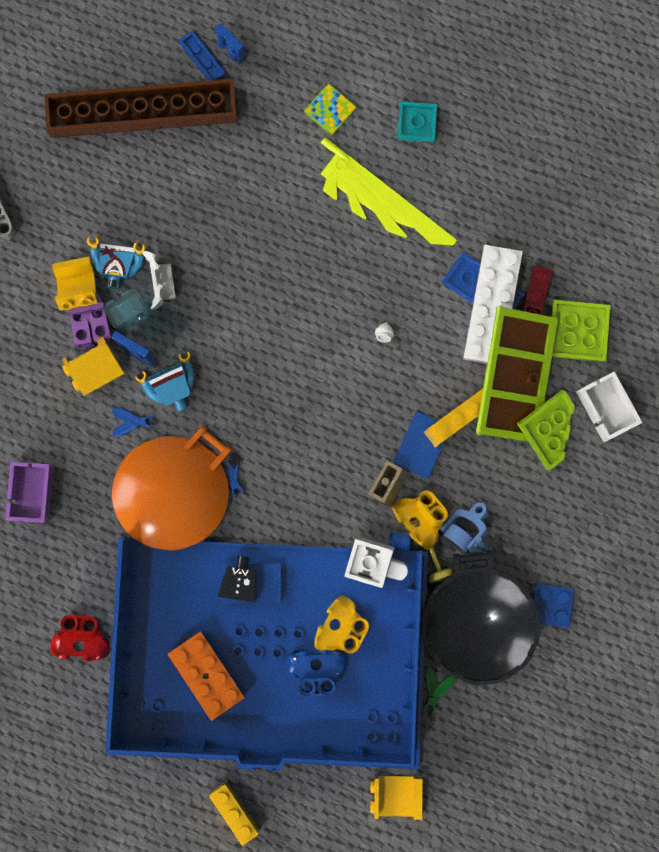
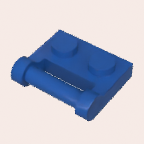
[214,24,245,64]

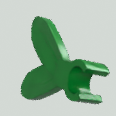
[423,668,455,714]

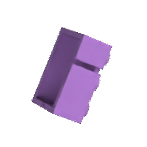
[5,462,54,523]

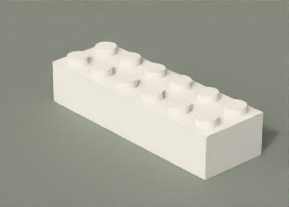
[463,245,523,364]

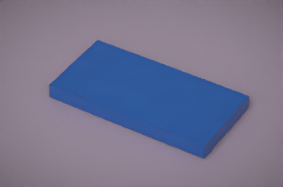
[441,252,525,310]
[112,331,159,368]

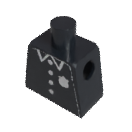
[217,555,256,602]

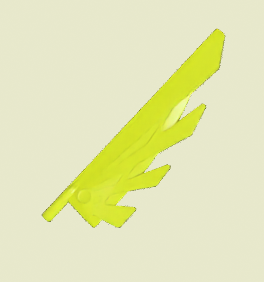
[321,137,457,246]

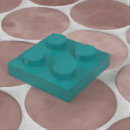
[397,101,437,143]

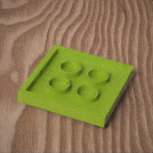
[551,300,610,362]

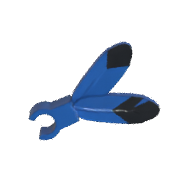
[222,452,244,497]

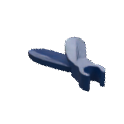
[112,408,154,437]

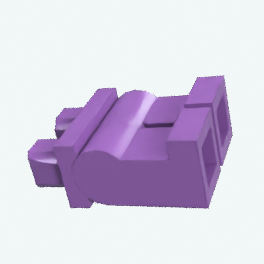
[69,293,114,349]

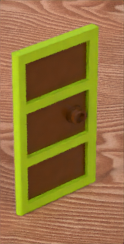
[476,306,558,442]

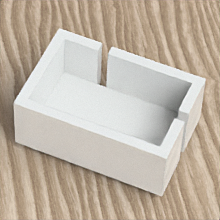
[576,372,642,442]

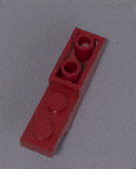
[522,266,553,315]

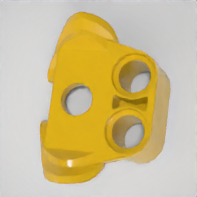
[391,491,448,550]
[314,595,369,653]

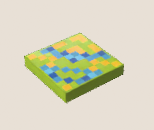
[304,83,357,136]

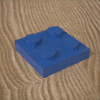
[533,584,574,628]

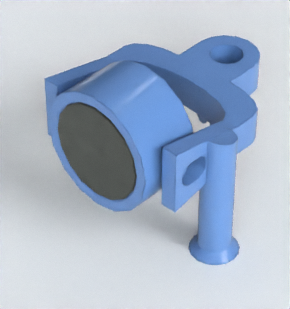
[440,503,493,554]

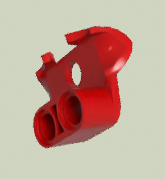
[50,615,110,662]

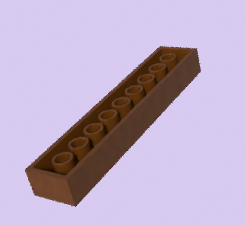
[44,79,238,138]

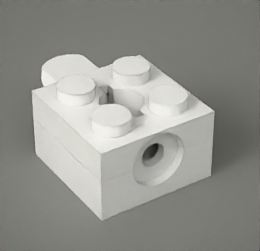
[344,536,408,588]

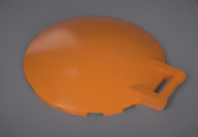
[112,426,233,551]

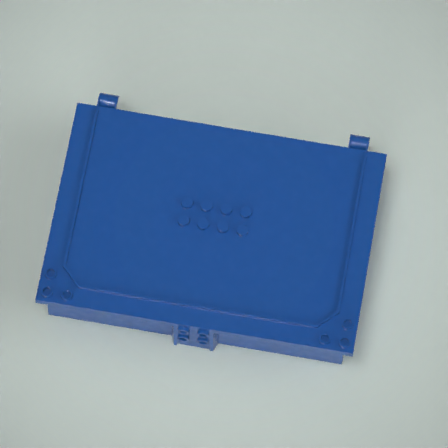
[105,532,428,771]

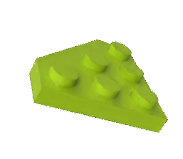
[517,390,575,471]

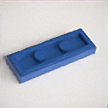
[178,30,227,81]

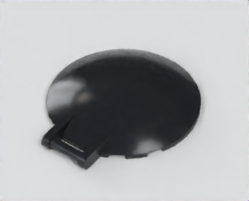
[422,550,540,685]

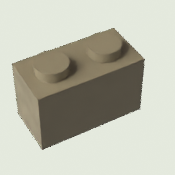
[368,460,409,506]

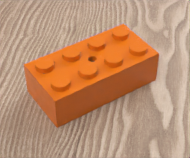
[167,631,244,721]

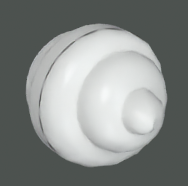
[375,322,394,343]

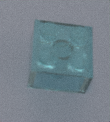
[103,289,153,334]

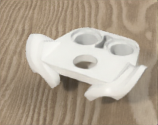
[142,251,176,310]

